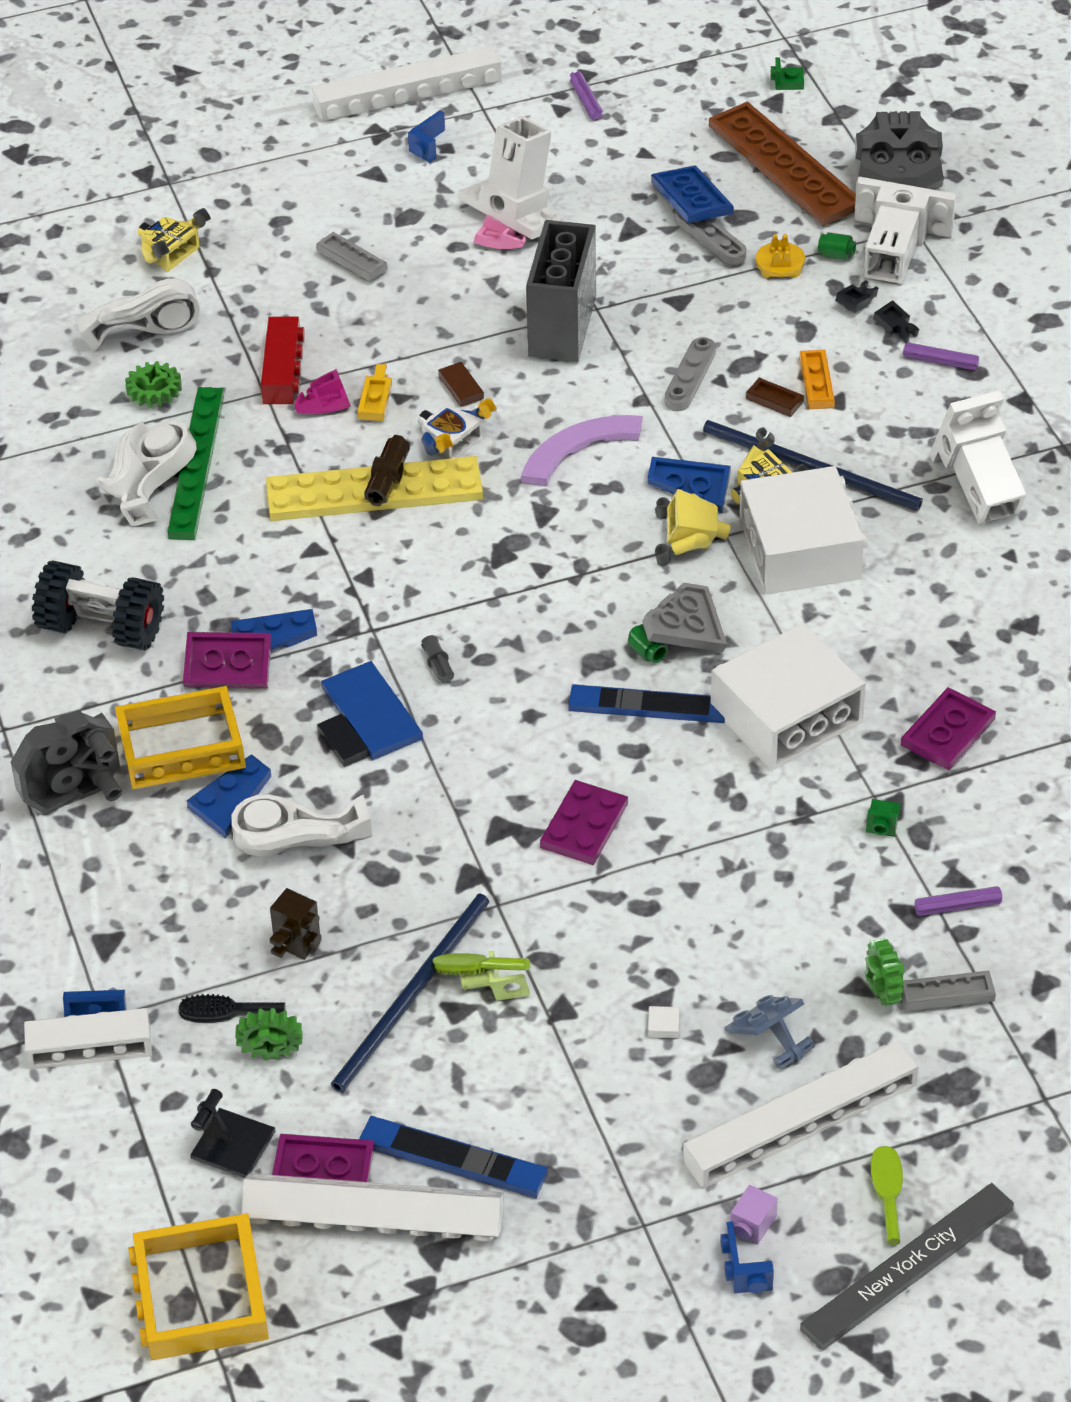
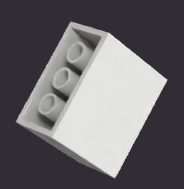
[739,466,867,594]
[711,623,866,771]

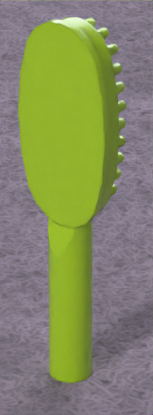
[433,953,530,975]
[871,1146,903,1246]

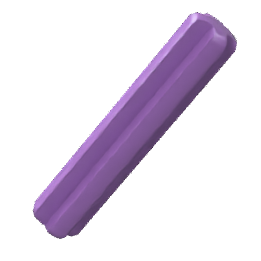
[570,71,603,120]
[903,342,979,371]
[914,886,1002,916]

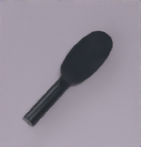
[179,994,286,1023]

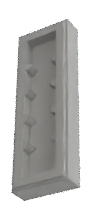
[316,232,388,282]
[901,971,996,1011]

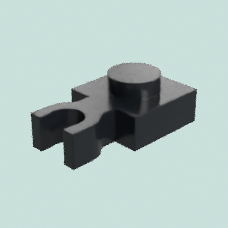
[835,280,879,313]
[873,300,920,343]

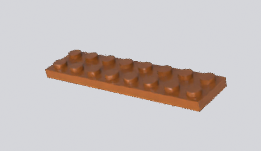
[709,101,856,226]

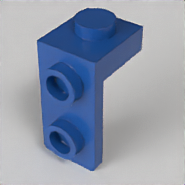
[408,110,445,163]
[720,1221,774,1293]

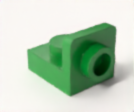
[770,57,804,90]
[866,799,901,837]

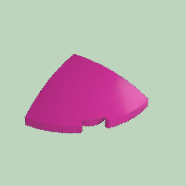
[295,369,351,414]

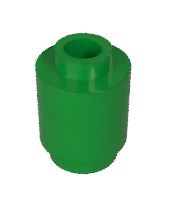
[818,232,856,260]
[628,624,668,663]

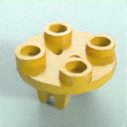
[755,234,805,278]

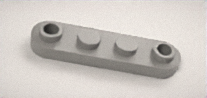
[675,209,746,266]
[665,337,716,411]

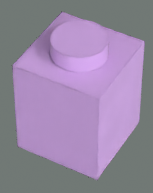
[730,1184,778,1244]

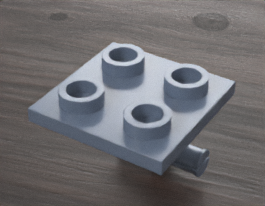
[724,995,815,1070]

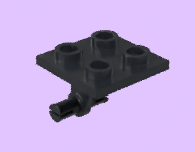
[190,1089,276,1178]

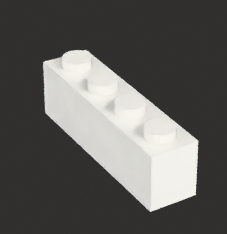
[24,1008,152,1070]

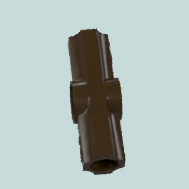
[364,435,410,506]

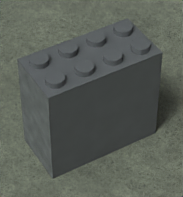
[526,220,596,362]

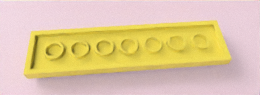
[266,456,483,521]

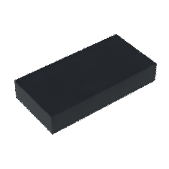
[317,714,369,767]

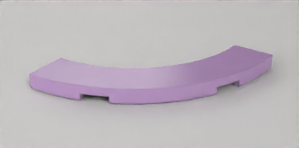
[521,415,643,486]

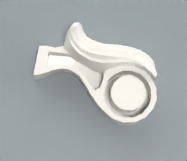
[77,278,200,352]
[94,420,197,526]
[232,794,372,857]

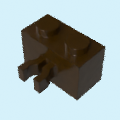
[269,888,322,960]

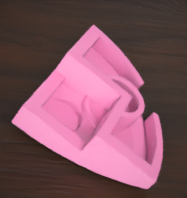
[473,215,526,249]

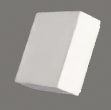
[648,1006,680,1038]

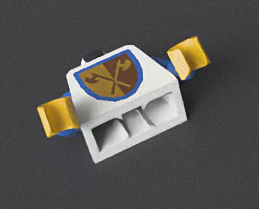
[418,398,497,459]

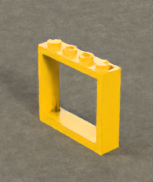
[115,686,246,789]
[128,1213,269,1360]

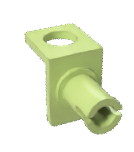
[461,951,530,1001]

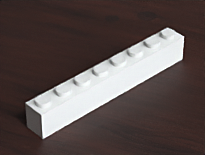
[312,46,502,122]
[683,1041,918,1189]
[242,1173,504,1241]

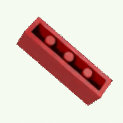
[261,316,305,404]

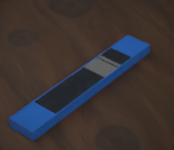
[569,684,725,723]
[359,1115,548,1199]

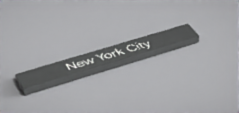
[800,1182,1014,1351]

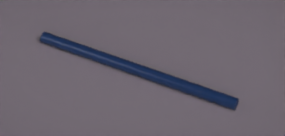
[703,420,923,511]
[331,893,489,1093]

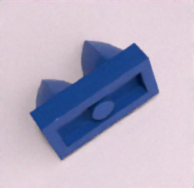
[63,987,127,1017]

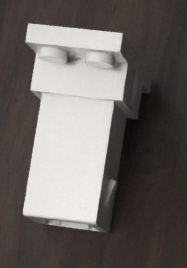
[459,116,565,239]
[854,177,956,284]
[929,390,1026,525]

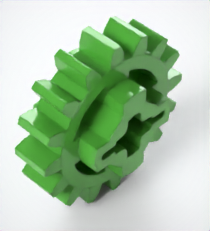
[125,361,182,408]
[865,938,905,1006]
[235,1008,303,1060]

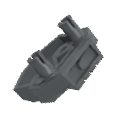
[855,111,944,190]
[11,710,123,815]

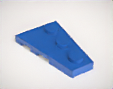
[648,457,731,514]
[231,609,317,651]
[186,754,272,839]

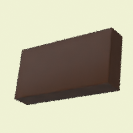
[438,362,484,407]
[746,377,804,417]

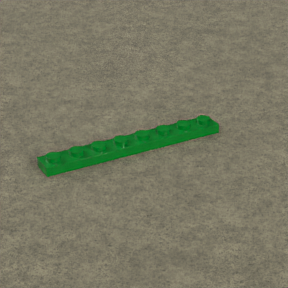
[168,387,224,540]

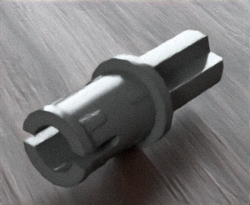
[421,635,454,683]

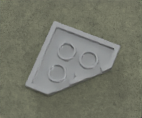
[642,583,727,652]

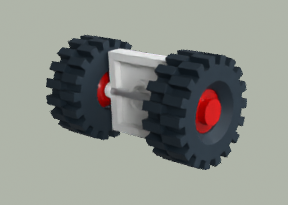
[32,560,164,651]

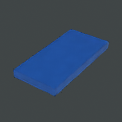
[651,165,734,223]
[321,661,423,760]

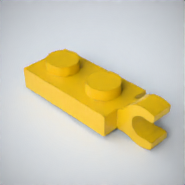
[357,364,392,421]

